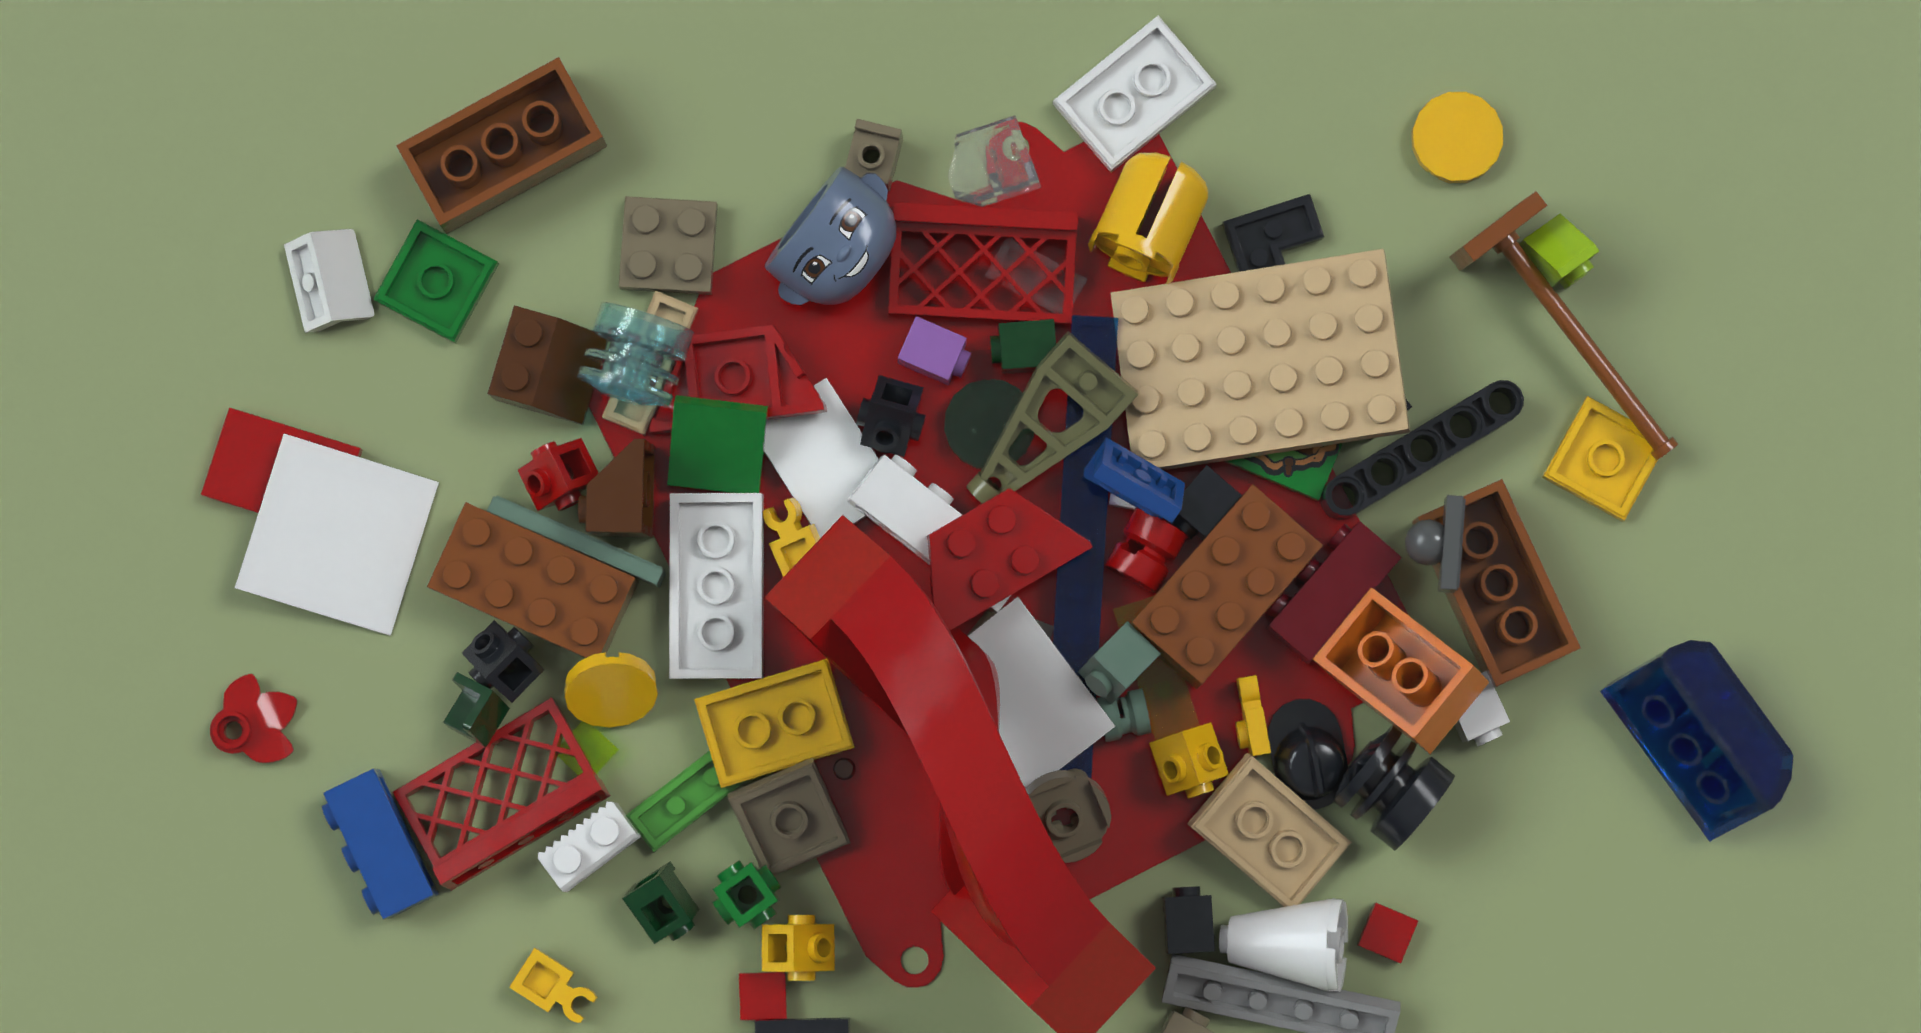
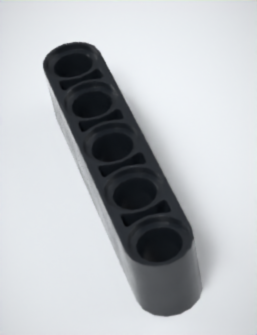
[1320,380,1524,520]

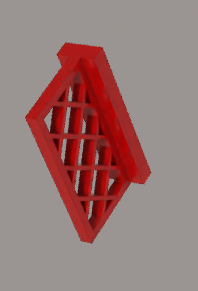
[888,202,1078,324]
[393,697,611,891]

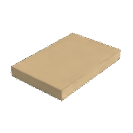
[1187,753,1352,907]

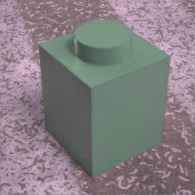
[1078,621,1161,704]

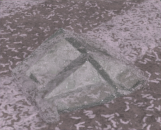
[948,115,1041,207]

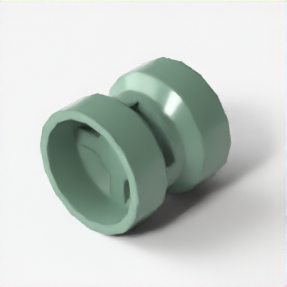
[1096,688,1151,742]

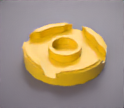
[1411,92,1503,183]
[564,652,658,728]

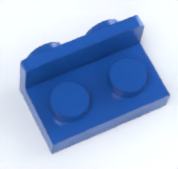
[1083,437,1185,523]

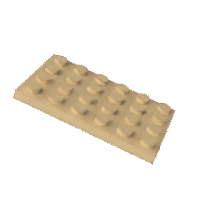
[1111,249,1410,470]

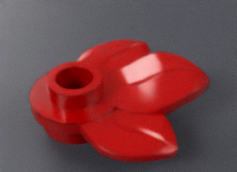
[210,673,298,763]

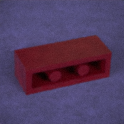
[1266,521,1402,664]

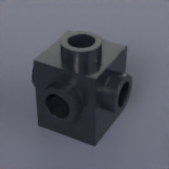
[856,375,926,457]
[462,620,544,703]

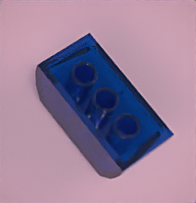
[1600,640,1794,842]

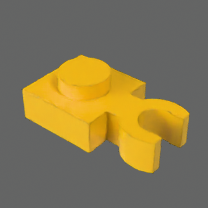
[763,498,820,577]
[1235,675,1271,757]
[509,948,598,1023]

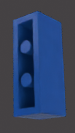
[322,768,439,919]

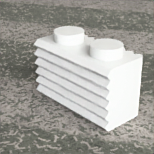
[538,801,641,892]

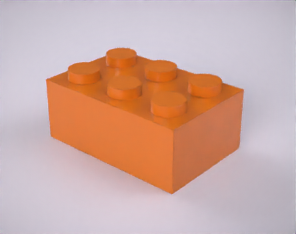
[1313,587,1489,754]

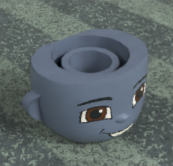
[764,167,896,305]

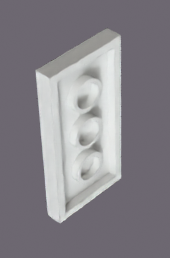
[669,493,764,679]

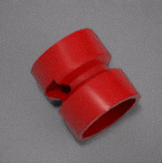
[1105,508,1187,593]

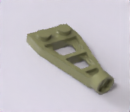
[966,331,1138,503]

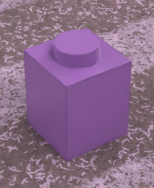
[897,316,971,385]

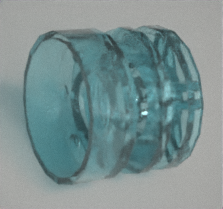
[577,302,694,408]

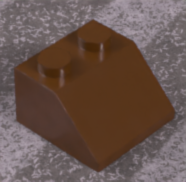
[487,305,609,425]
[578,439,655,538]

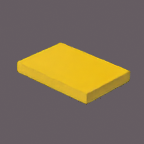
[694,659,854,789]

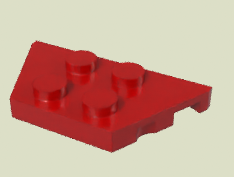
[649,324,827,435]
[927,488,1093,631]

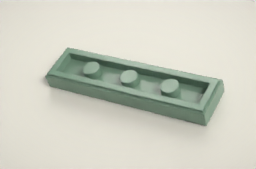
[487,496,666,588]

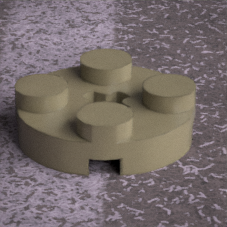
[1025,768,1111,863]

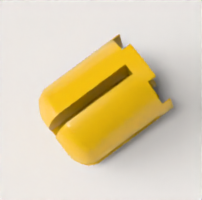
[1088,152,1208,284]

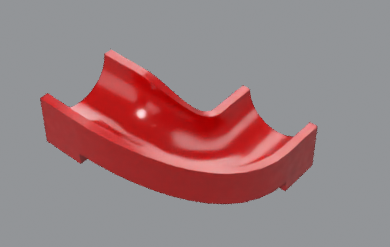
[765,515,1156,1033]

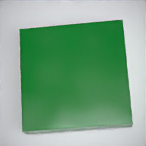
[373,219,499,344]
[667,395,768,493]

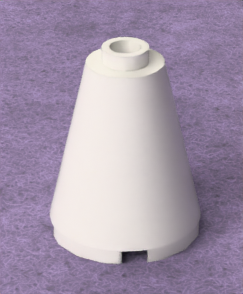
[1219,898,1348,992]

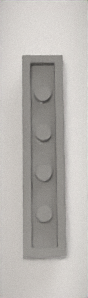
[1162,954,1400,1033]

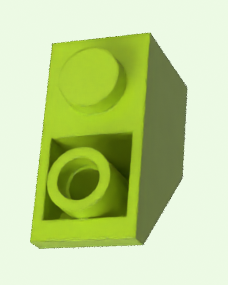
[1519,213,1600,290]

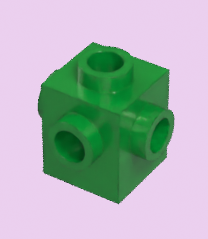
[712,860,782,930]

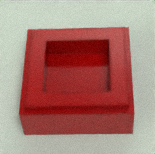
[1357,902,1419,964]
[739,972,787,1020]

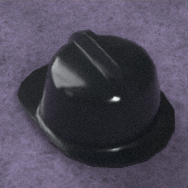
[1268,699,1348,809]

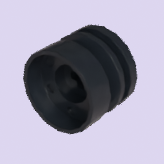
[1332,726,1455,851]

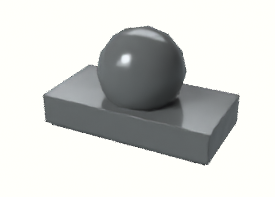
[1405,495,1466,593]

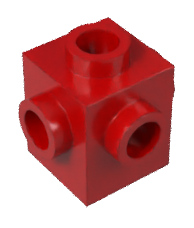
[518,438,599,511]

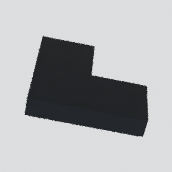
[1222,194,1324,272]

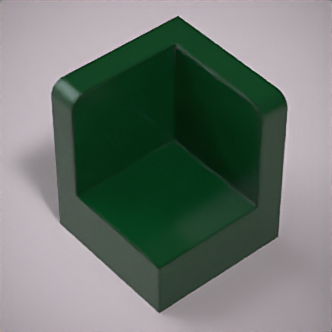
[443,672,510,747]

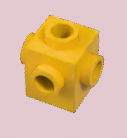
[1149,722,1229,799]
[762,915,835,981]

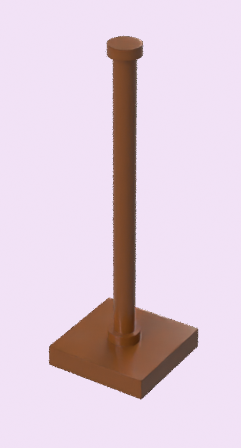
[1449,191,1678,460]

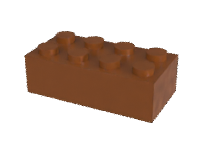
[396,57,607,234]
[1412,479,1581,687]
[1131,484,1323,689]
[427,502,639,658]

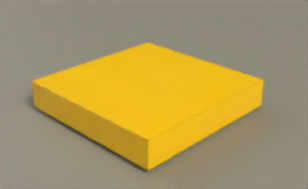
[1542,396,1658,522]

